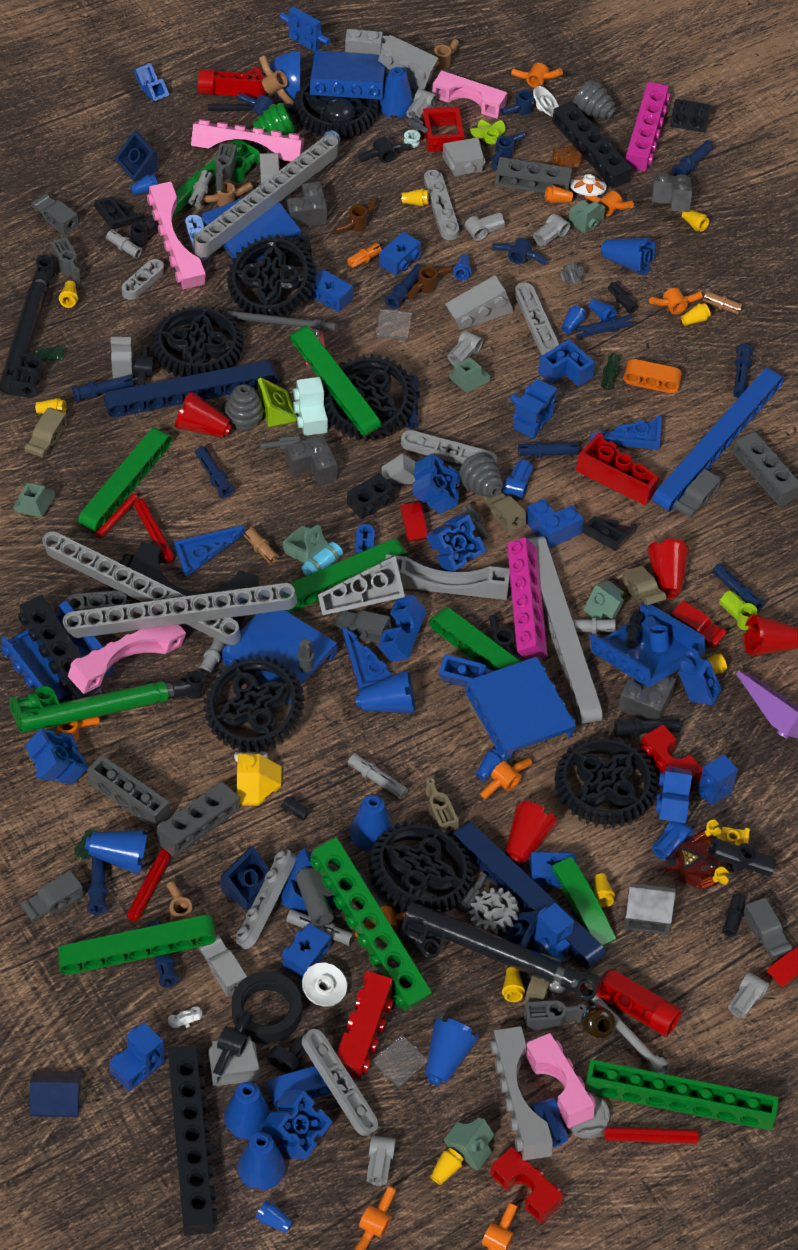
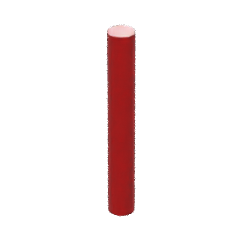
[95,493,139,539]

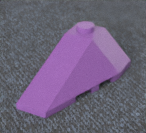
[736,671,798,739]

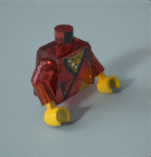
[665,820,729,890]

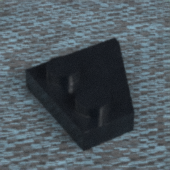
[94,196,144,229]
[582,516,637,551]

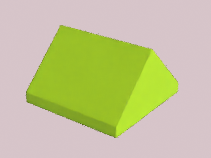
[258,377,297,427]

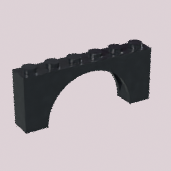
[123,542,259,626]

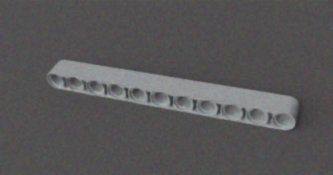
[194,135,338,257]
[43,531,241,645]
[527,536,602,724]
[63,583,297,638]

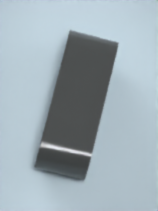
[66,591,127,611]

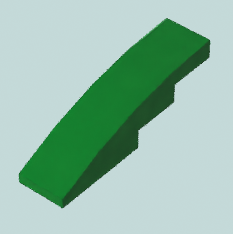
[551,856,616,946]

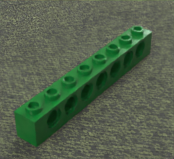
[310,837,432,1012]
[585,1059,779,1131]

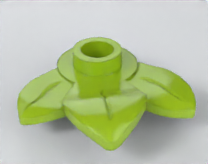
[470,119,505,145]

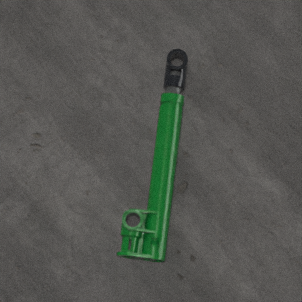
[131,139,260,247]
[9,670,205,734]

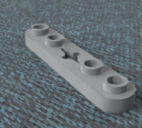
[424,170,459,240]
[515,282,559,355]
[401,430,497,465]
[236,850,296,949]
[302,1029,378,1136]

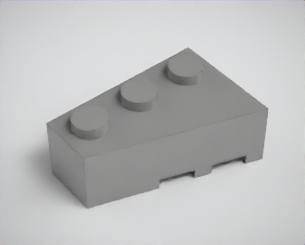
[378,35,438,91]
[445,275,513,330]

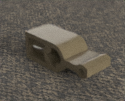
[25,408,67,458]
[481,491,526,532]
[623,566,666,605]
[425,777,459,836]

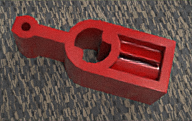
[671,600,727,648]

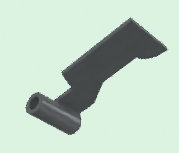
[295,865,438,927]

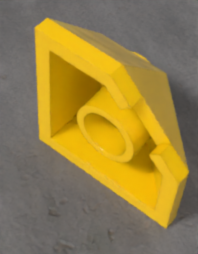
[237,754,282,806]

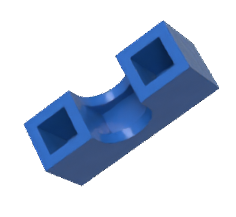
[378,595,426,662]
[533,903,574,962]

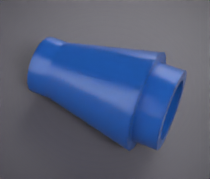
[130,174,158,196]
[453,254,471,281]
[588,299,617,321]
[561,305,586,334]
[475,748,502,781]
[255,1200,293,1234]

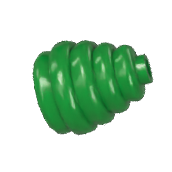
[251,103,295,135]

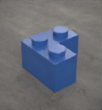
[538,339,595,387]
[526,499,583,549]
[655,766,692,823]
[109,1022,165,1092]

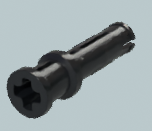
[614,718,681,738]

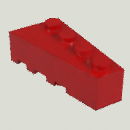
[576,432,659,506]
[337,970,394,1080]

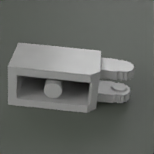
[345,29,389,55]

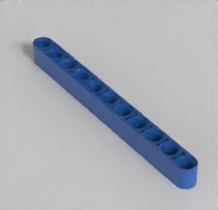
[652,367,784,512]

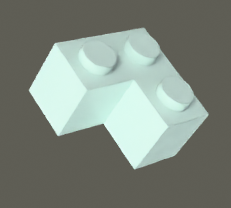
[293,377,328,436]

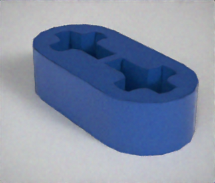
[355,524,375,555]

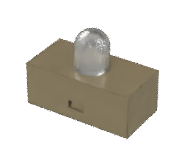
[525,953,566,1002]

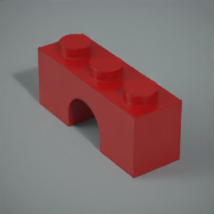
[640,725,703,788]
[490,1146,564,1225]

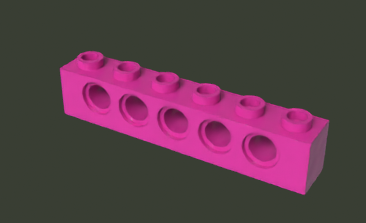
[626,82,671,171]
[507,537,547,660]

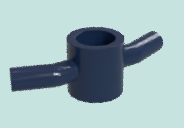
[501,85,543,115]
[238,93,275,116]
[490,132,525,169]
[492,238,548,265]

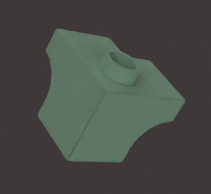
[568,200,605,234]
[449,357,490,393]
[13,483,55,518]
[583,580,624,620]
[444,1118,494,1170]

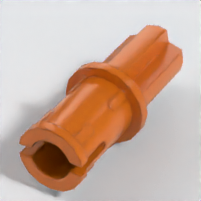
[347,243,382,268]

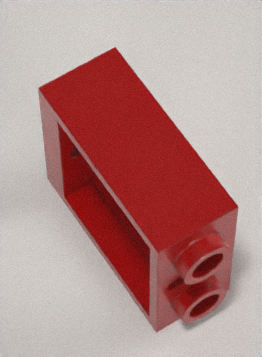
[422,107,464,152]

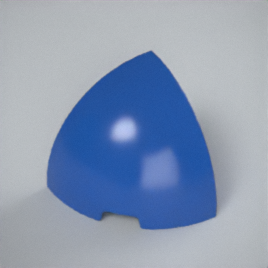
[265,51,300,100]
[282,848,335,911]

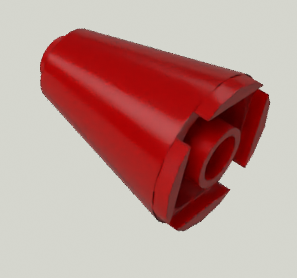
[174,391,232,438]
[647,539,689,599]
[743,614,798,656]
[505,801,558,865]

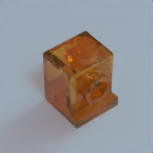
[551,146,582,168]

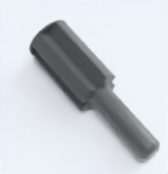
[408,116,428,133]
[260,436,301,450]
[461,504,489,539]
[458,873,487,913]

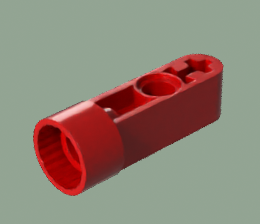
[198,69,266,98]
[597,970,682,1038]

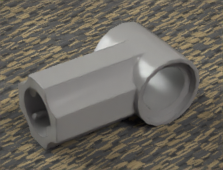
[407,89,437,120]
[465,213,505,241]
[533,213,570,246]
[448,330,483,365]
[728,972,769,1019]
[367,1135,396,1186]

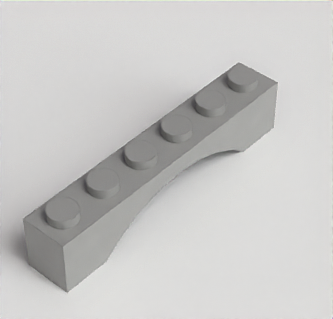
[385,555,510,600]
[490,1026,553,1161]

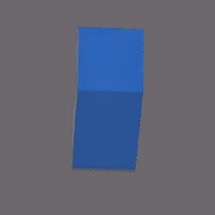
[133,63,169,102]

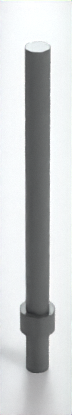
[227,311,338,331]

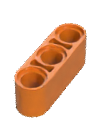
[623,359,682,393]

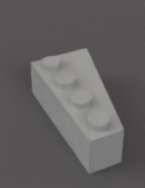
[318,554,405,615]

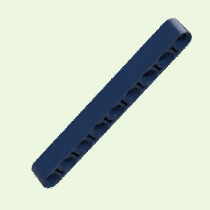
[103,361,279,417]
[450,821,605,969]

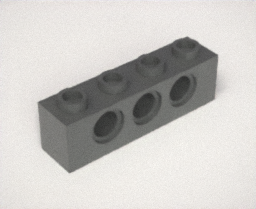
[495,157,572,193]
[733,431,798,507]
[87,755,170,830]
[155,782,240,857]

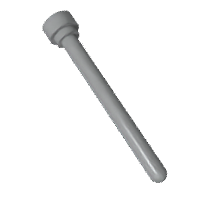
[590,994,670,1074]

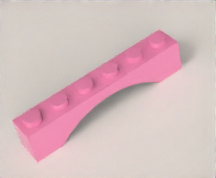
[191,119,304,161]
[147,181,206,289]
[68,624,186,694]

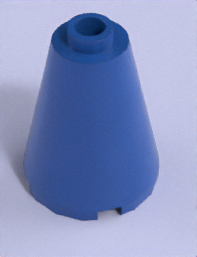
[378,67,414,118]
[601,237,655,275]
[355,671,416,714]
[349,795,393,851]
[85,830,148,875]
[424,1017,479,1086]
[224,1082,271,1140]
[237,1132,286,1190]

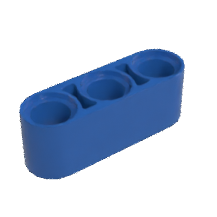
[267,1066,339,1108]

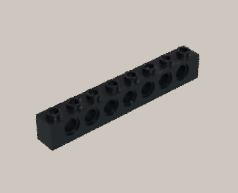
[168,1045,218,1236]

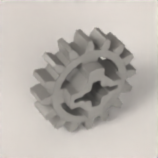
[469,888,519,935]

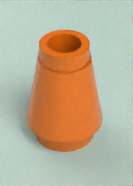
[545,185,573,203]

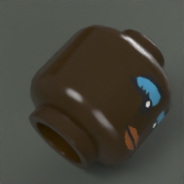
[581,1005,615,1038]

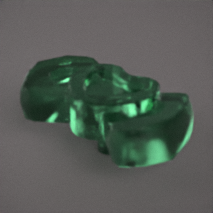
[34,345,65,362]
[74,829,98,860]

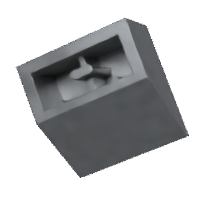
[623,883,676,935]

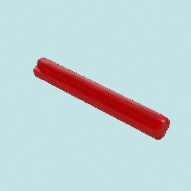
[134,499,174,563]
[127,848,172,922]
[604,1127,699,1144]

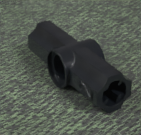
[708,838,776,876]

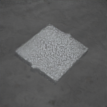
[376,309,412,340]
[372,1036,427,1088]

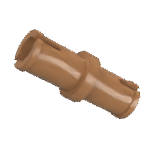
[702,290,743,315]
[244,528,279,565]

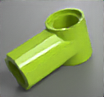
[719,590,757,631]

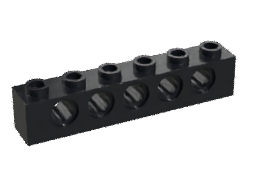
[552,101,632,189]
[18,595,104,700]

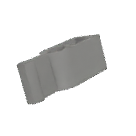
[260,153,279,184]
[111,337,133,380]
[198,935,247,997]

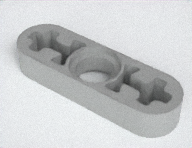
[122,259,164,300]

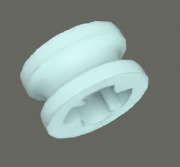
[404,130,421,148]

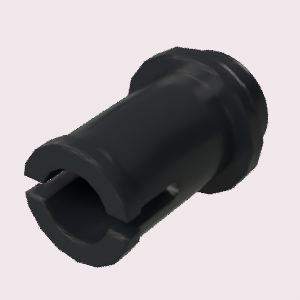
[281,796,310,821]

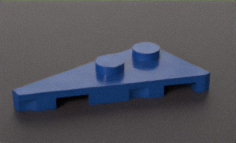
[590,416,662,450]
[174,525,245,577]
[342,628,393,690]

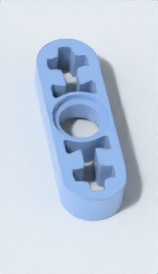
[185,215,210,260]

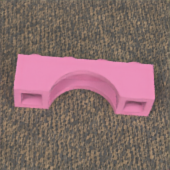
[432,70,507,119]
[525,1033,596,1128]

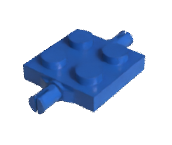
[280,6,331,52]

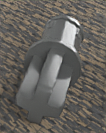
[297,638,314,673]

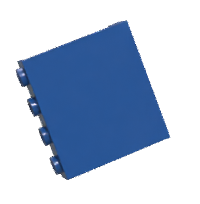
[310,50,386,100]
[202,198,301,266]
[0,601,114,703]
[590,603,705,688]
[222,610,337,705]
[465,657,576,761]

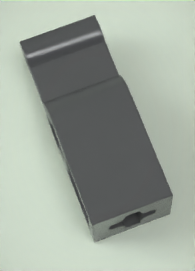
[215,143,237,191]
[31,193,78,235]
[51,237,81,286]
[674,469,721,518]
[333,610,392,643]
[20,871,84,923]
[743,897,792,959]
[523,1000,587,1032]

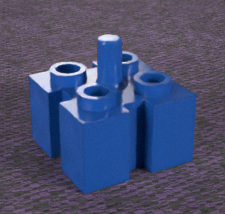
[510,379,557,439]
[412,453,460,514]
[426,514,486,571]
[25,728,89,785]
[261,1090,332,1159]

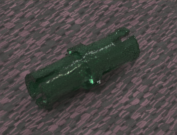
[600,353,621,390]

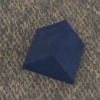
[114,130,158,182]
[221,846,270,910]
[497,911,540,949]
[30,1071,82,1118]

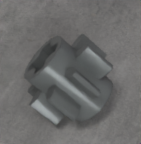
[560,262,585,285]

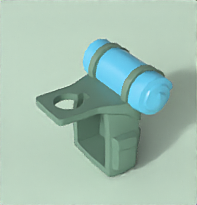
[283,524,343,576]

